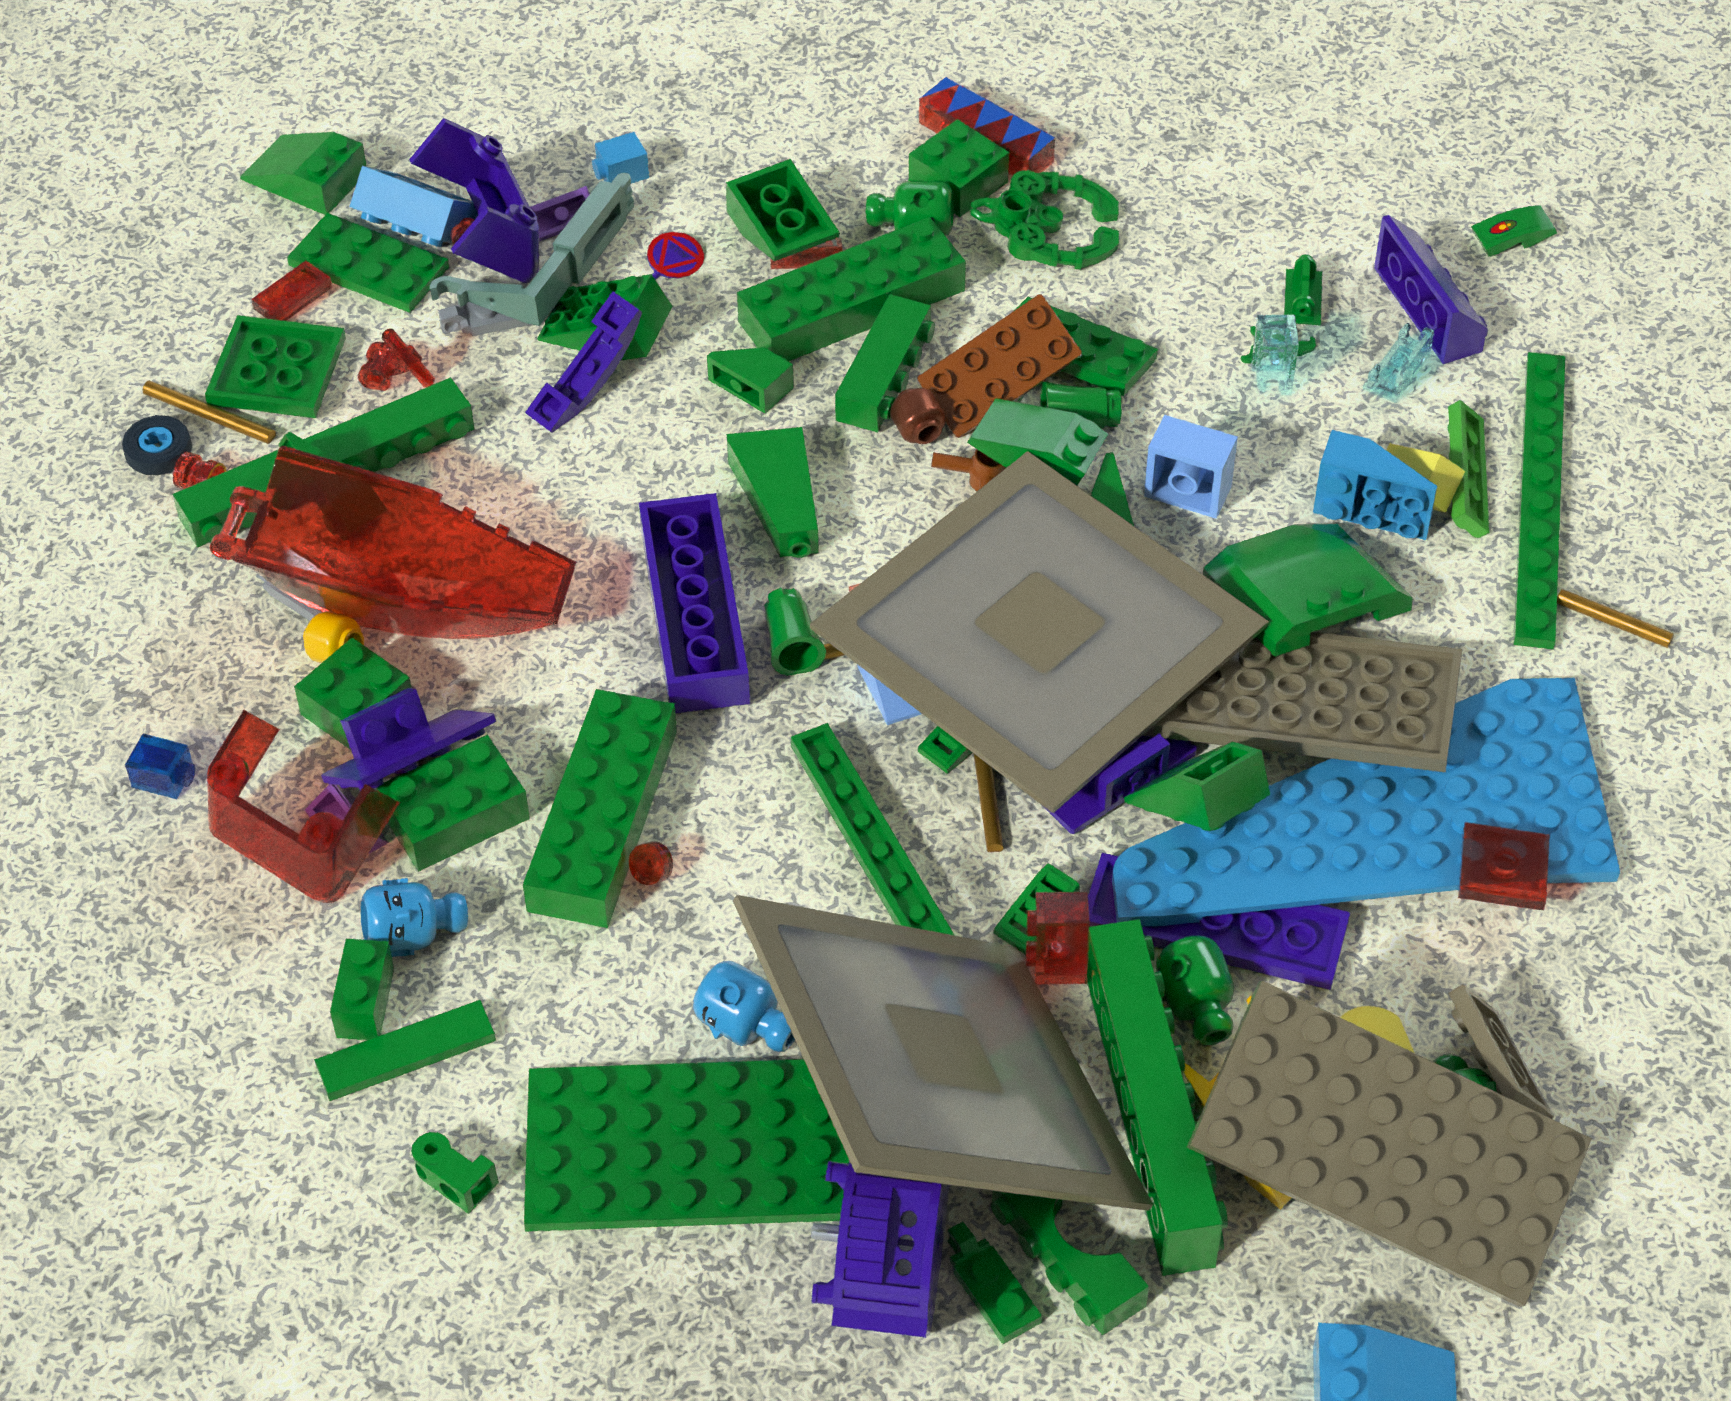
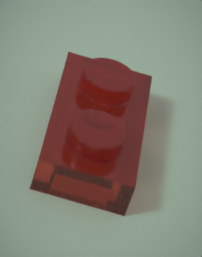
[251,261,332,321]

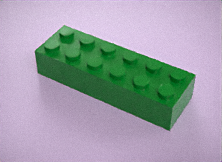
[737,217,966,361]
[523,689,677,928]

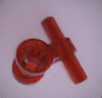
[358,328,435,391]

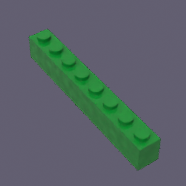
[173,377,475,548]

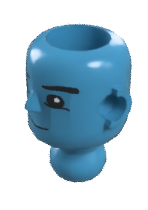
[361,878,468,957]
[693,961,795,1052]

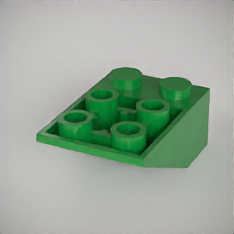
[537,274,673,361]
[1124,741,1270,831]

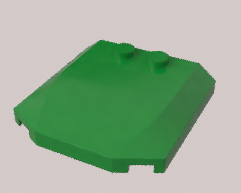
[1203,524,1413,657]

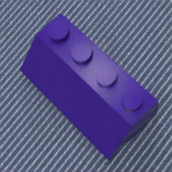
[1374,215,1488,364]

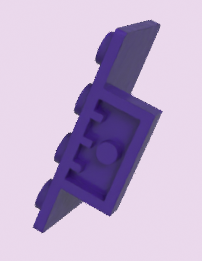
[321,688,497,791]
[1043,734,1197,834]

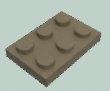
[1448,984,1554,1119]

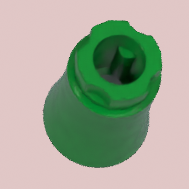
[1040,382,1122,429]
[764,588,826,676]

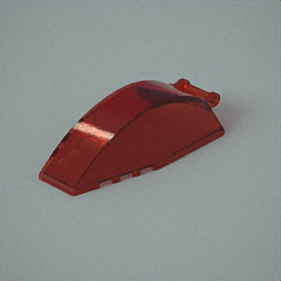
[210,446,577,639]

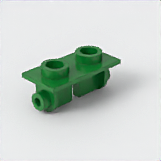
[1284,254,1323,326]

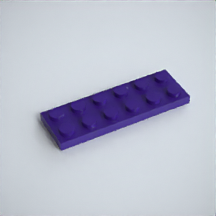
[1080,852,1350,990]

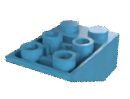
[1313,430,1437,540]

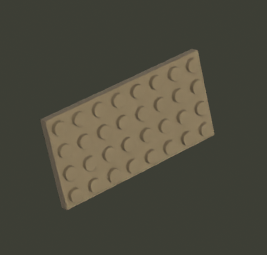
[1143,632,1462,772]
[1187,980,1592,1307]

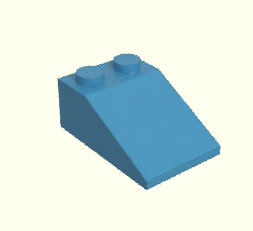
[1313,1323,1457,1401]

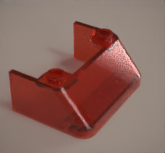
[207,710,400,903]

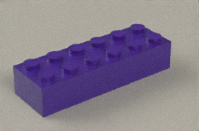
[639,493,750,714]

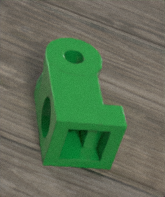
[411,1132,499,1214]

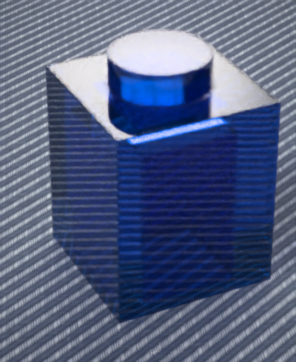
[125,733,196,800]

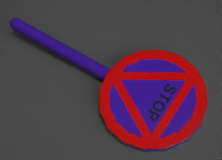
[647,232,704,280]

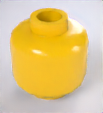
[303,612,364,663]

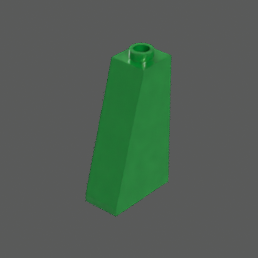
[726,427,819,558]

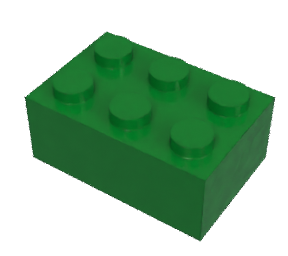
[376,734,530,872]

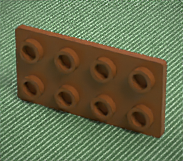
[917,294,1082,438]

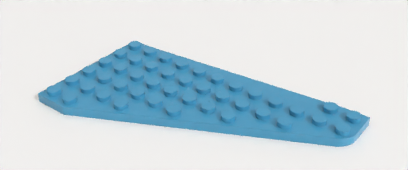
[1112,678,1620,927]

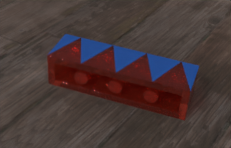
[919,77,1055,176]

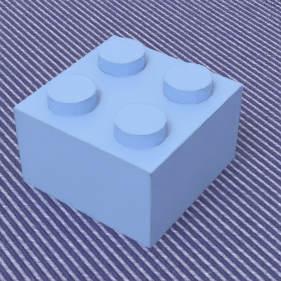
[1144,415,1238,519]

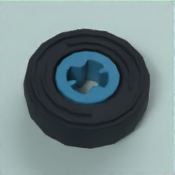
[122,415,192,476]

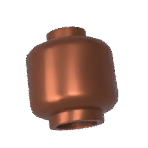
[890,388,946,444]

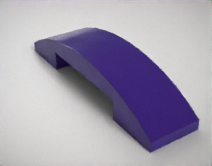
[525,292,642,433]

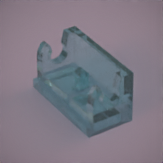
[1251,315,1299,395]
[1363,323,1434,403]

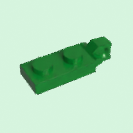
[947,1221,1042,1344]

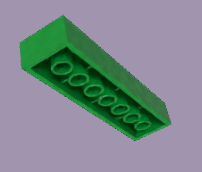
[1084,919,1228,1276]

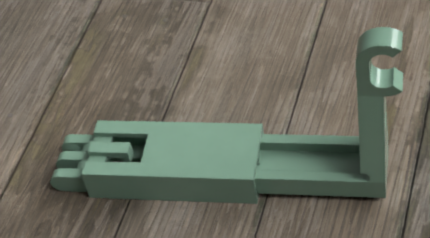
[430,173,634,326]

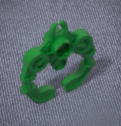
[970,170,1119,270]

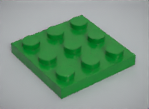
[205,315,346,418]

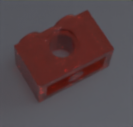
[1026,892,1090,984]

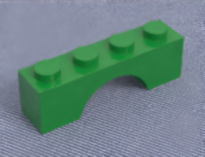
[990,1190,1149,1335]

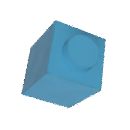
[592,132,649,184]

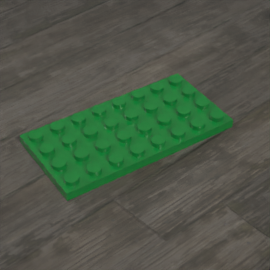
[524,1059,849,1232]

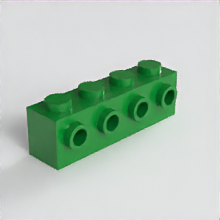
[835,294,935,433]

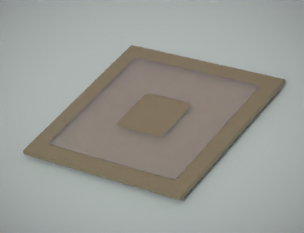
[810,451,1269,813]
[733,895,1153,1211]

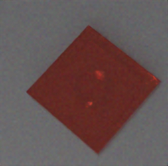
[1458,822,1550,911]

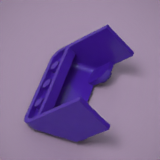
[409,118,539,283]

